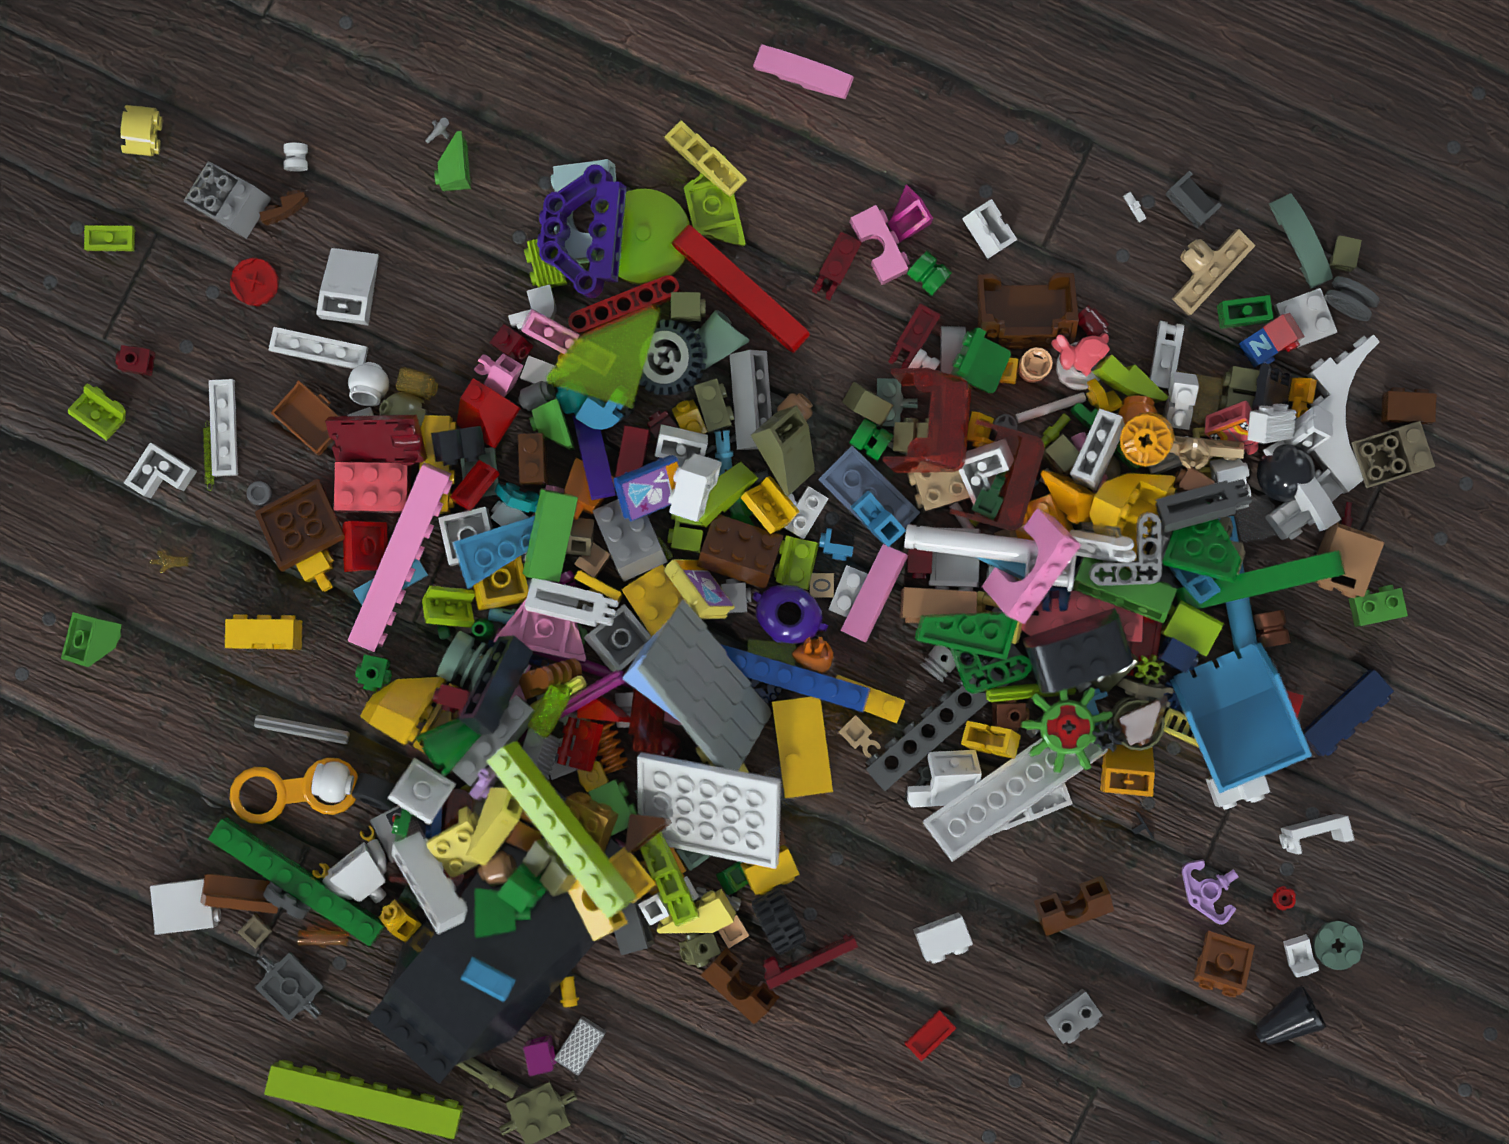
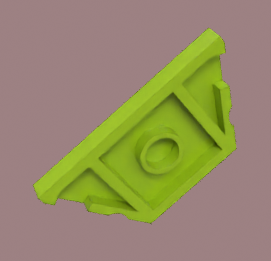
[684,155,746,246]

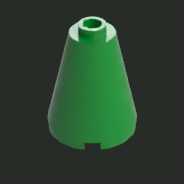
[416,718,482,776]

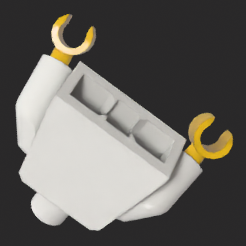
[313,826,387,903]

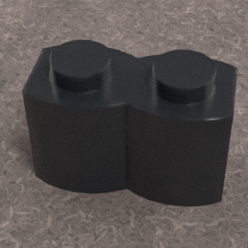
[431,426,486,466]

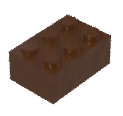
[697,514,783,589]

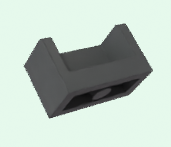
[1165,171,1222,229]

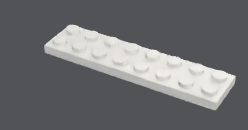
[923,721,1108,862]

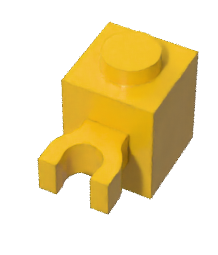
[296,549,334,592]

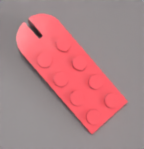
[1021,591,1143,642]

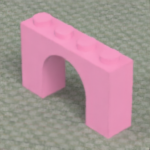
[981,508,1081,624]

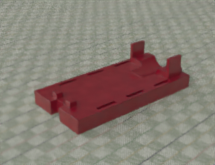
[325,415,427,465]
[763,934,858,990]

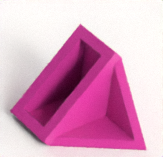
[888,185,933,243]

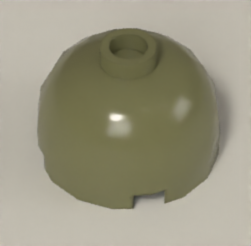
[379,392,425,427]

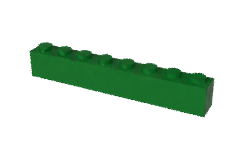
[208,818,385,947]

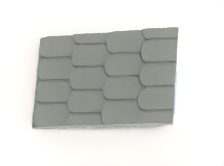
[623,599,772,771]

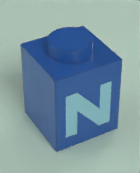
[1239,328,1278,368]

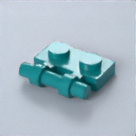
[494,482,539,513]

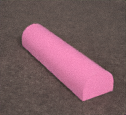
[521,309,617,376]

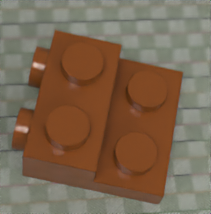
[1193,931,1255,997]

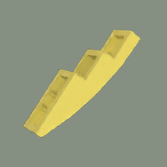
[664,120,747,197]

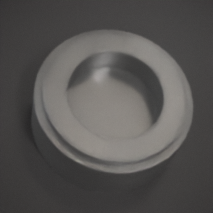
[247,481,272,506]

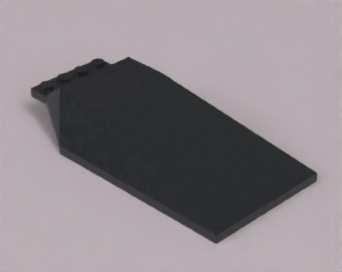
[367,780,651,1084]

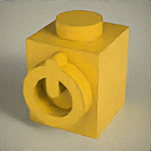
[378,899,422,943]

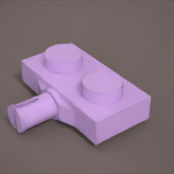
[469,766,501,802]

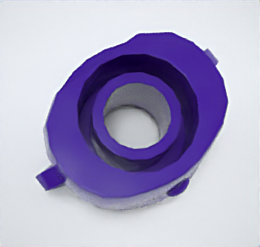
[752,585,829,643]

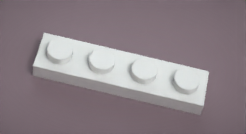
[268,327,368,369]
[209,379,238,476]

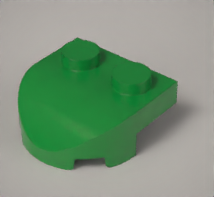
[392,808,420,841]

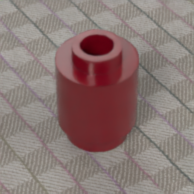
[1078,305,1110,336]

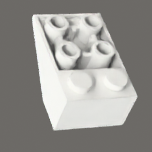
[316,248,379,325]

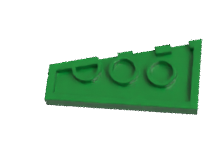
[915,612,1018,660]

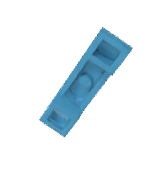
[1151,523,1221,604]

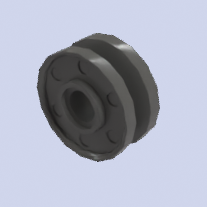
[1324,276,1380,321]

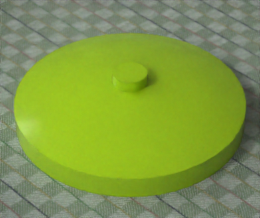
[599,189,690,285]

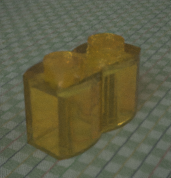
[396,367,438,400]

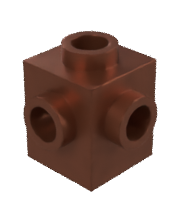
[992,700,1029,732]

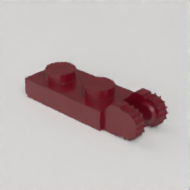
[812,232,862,301]
[888,303,941,372]

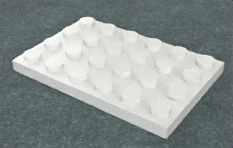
[637,752,780,869]

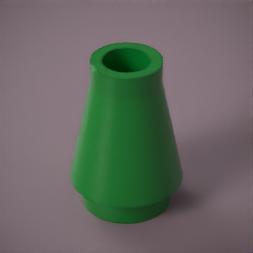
[470,618,494,642]

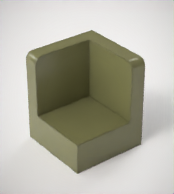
[1328,236,1362,272]

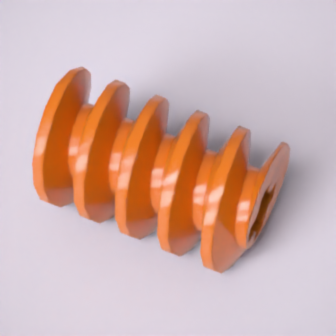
[596,721,628,774]

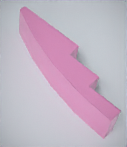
[753,44,854,99]

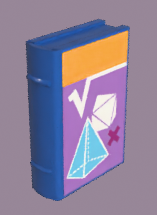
[613,455,680,521]

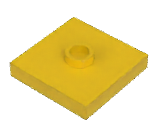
[575,571,623,603]

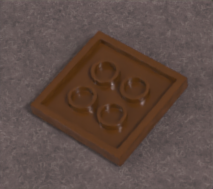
[255,479,345,572]

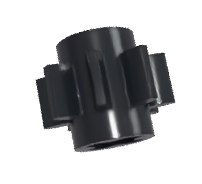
[1092,721,1124,752]

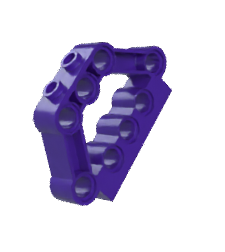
[537,164,627,298]

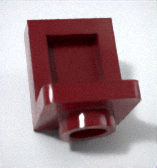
[489,324,533,364]

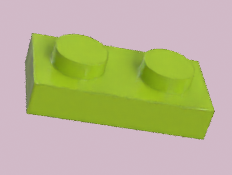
[84,226,135,251]

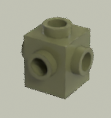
[679,933,721,968]

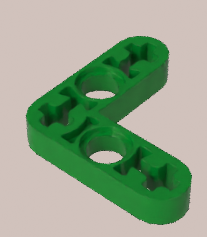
[950,648,1032,694]

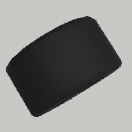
[351,773,396,810]

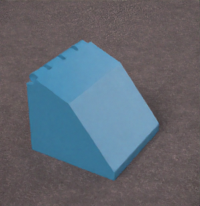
[1170,642,1312,794]

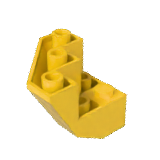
[1089,473,1176,570]
[360,677,447,744]

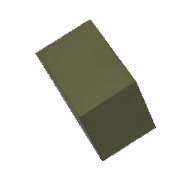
[842,382,894,426]

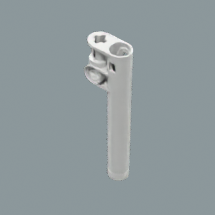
[904,524,1077,591]

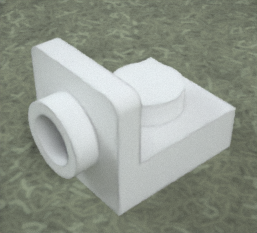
[1315,469,1344,502]

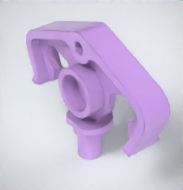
[1182,859,1238,924]

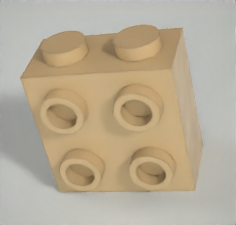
[907,451,970,512]

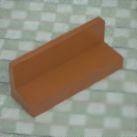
[200,874,278,914]

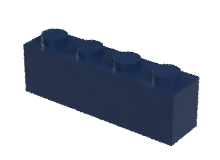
[1302,669,1394,756]

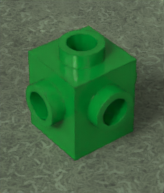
[355,654,392,692]

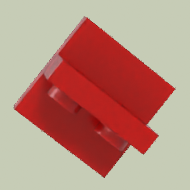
[343,521,388,572]

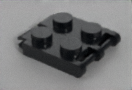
[1252,363,1292,410]

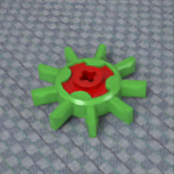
[1020,687,1113,773]

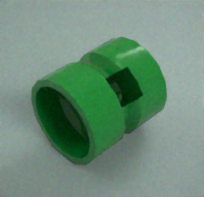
[907,251,952,296]
[849,418,894,461]

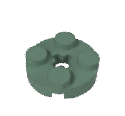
[1312,920,1363,970]

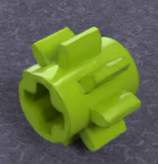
[1135,654,1165,685]

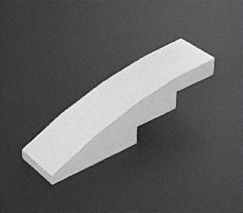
[1263,441,1341,531]
[991,783,1073,835]

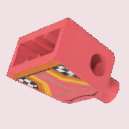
[1205,400,1259,455]

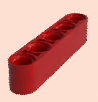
[568,275,680,335]

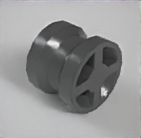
[992,414,1017,440]

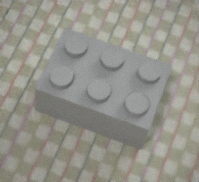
[593,499,668,582]

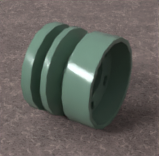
[437,631,493,692]

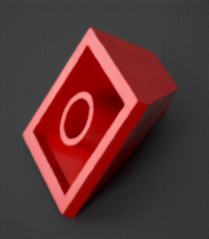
[457,378,520,449]

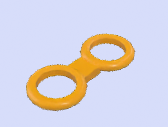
[230,757,358,824]

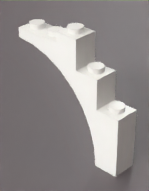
[1307,335,1380,494]

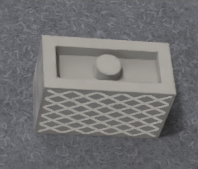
[554,1016,606,1075]

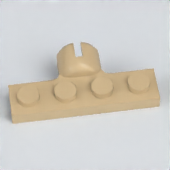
[1172,229,1255,315]
[1146,434,1244,469]

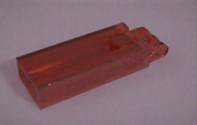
[628,688,665,755]

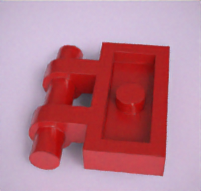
[557,716,604,772]

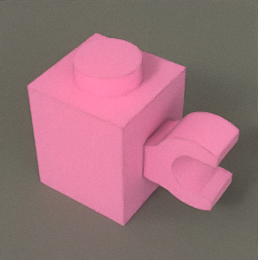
[474,353,523,397]

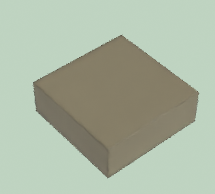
[238,914,273,949]

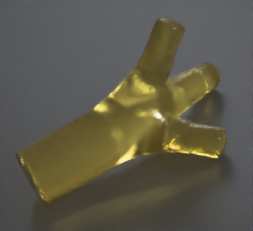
[149,551,189,573]

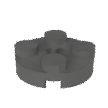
[263,881,311,920]

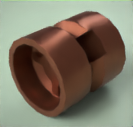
[1253,610,1290,648]

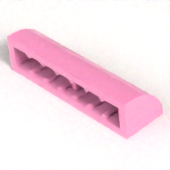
[841,544,908,643]

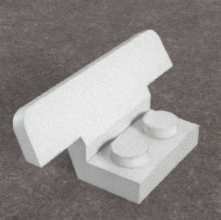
[907,750,982,807]

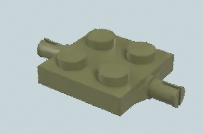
[499,1080,578,1144]

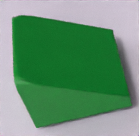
[716,861,749,895]

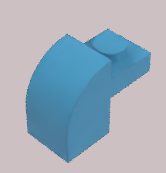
[575,385,629,429]
[850,491,906,547]

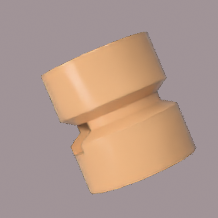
[1018,347,1053,383]

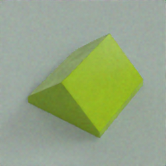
[1160,600,1224,657]

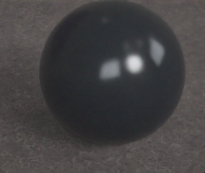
[1256,444,1316,502]

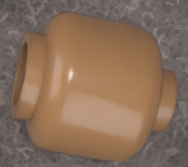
[777,393,813,421]
[478,851,517,887]

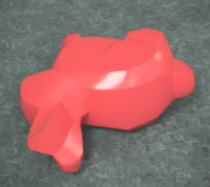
[1051,333,1110,377]

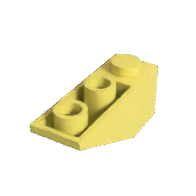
[466,788,523,866]
[657,889,736,933]

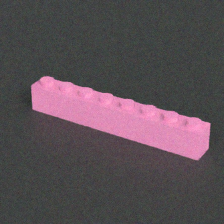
[347,462,453,652]

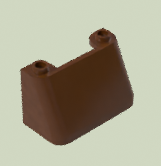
[977,272,1079,349]

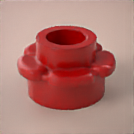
[1272,886,1296,910]

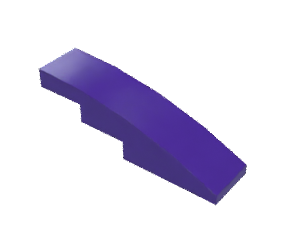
[572,416,615,500]

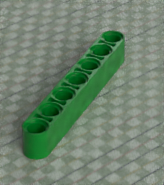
[1175,550,1345,609]

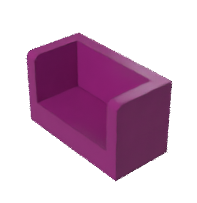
[523,1035,557,1076]

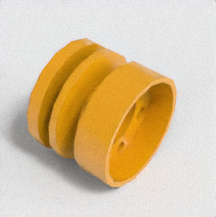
[1120,412,1175,466]

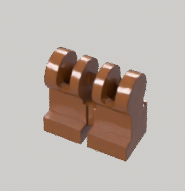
[519,658,582,700]

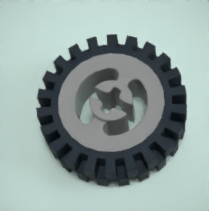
[630,320,707,395]

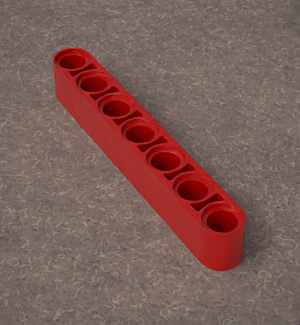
[671,225,810,353]

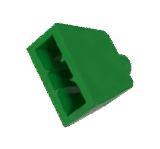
[475,889,531,938]

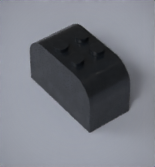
[1022,608,1134,693]

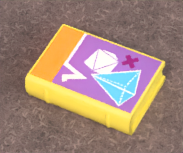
[664,559,735,619]

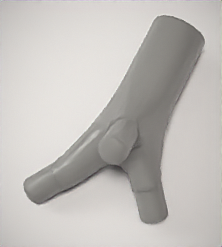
[425,118,449,143]

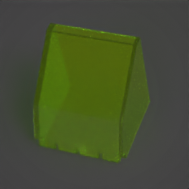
[546,305,660,408]

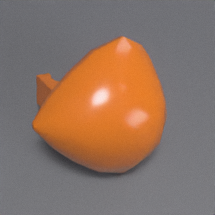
[792,637,833,674]

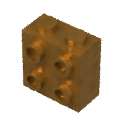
[565,792,619,853]

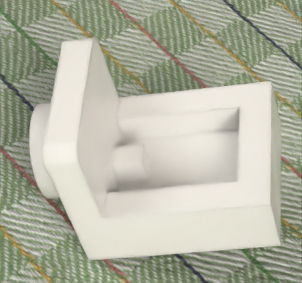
[1283,934,1319,977]

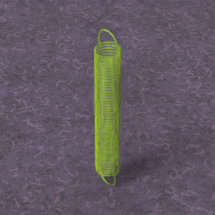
[203,420,214,491]

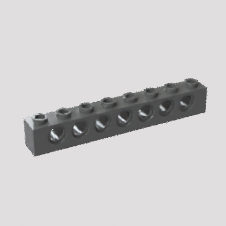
[865,643,1025,791]

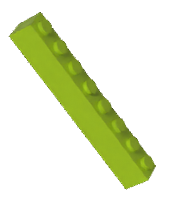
[487,741,637,919]
[264,1060,464,1139]

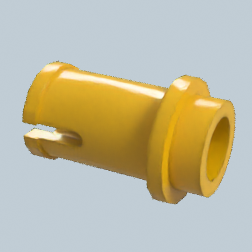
[560,976,579,1007]

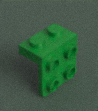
[950,328,1011,394]

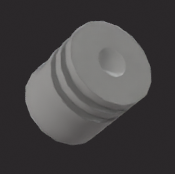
[920,645,956,682]

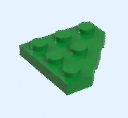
[1162,502,1242,583]

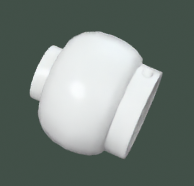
[348,362,389,406]
[312,761,354,803]

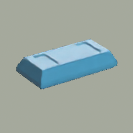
[461,957,516,1002]

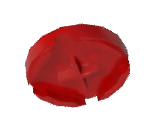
[230,258,279,306]

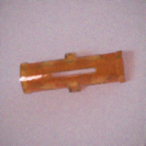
[298,928,349,947]

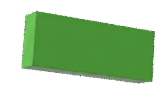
[522,489,578,582]

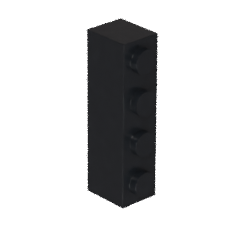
[458,635,533,735]

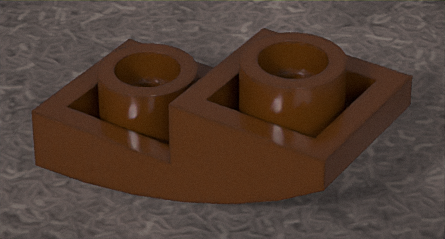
[259,190,309,226]

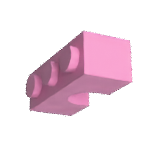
[850,205,910,285]

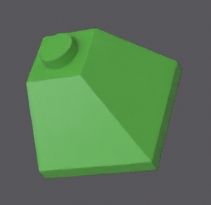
[434,131,471,191]
[529,399,575,451]
[61,612,122,667]

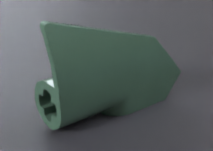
[678,310,750,370]

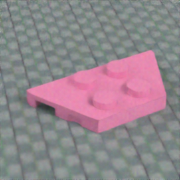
[494,600,586,661]

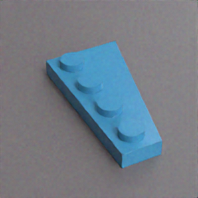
[452,516,535,589]

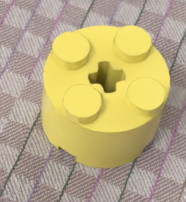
[121,105,163,156]

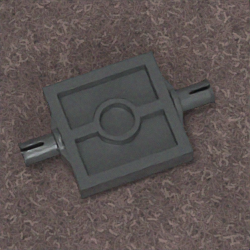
[255,952,325,1021]

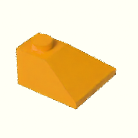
[1041,470,1096,524]

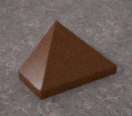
[625,814,672,853]

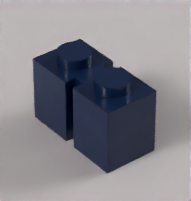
[1156,637,1199,673]

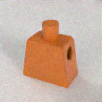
[564,458,615,520]

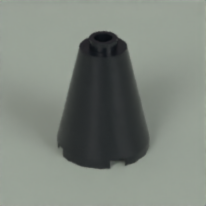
[1255,986,1327,1045]

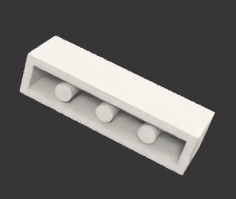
[392,831,467,934]

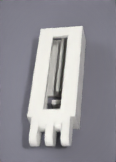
[524,578,619,627]

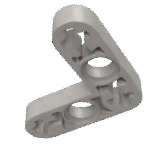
[1089,512,1162,586]

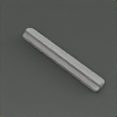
[254,715,350,744]

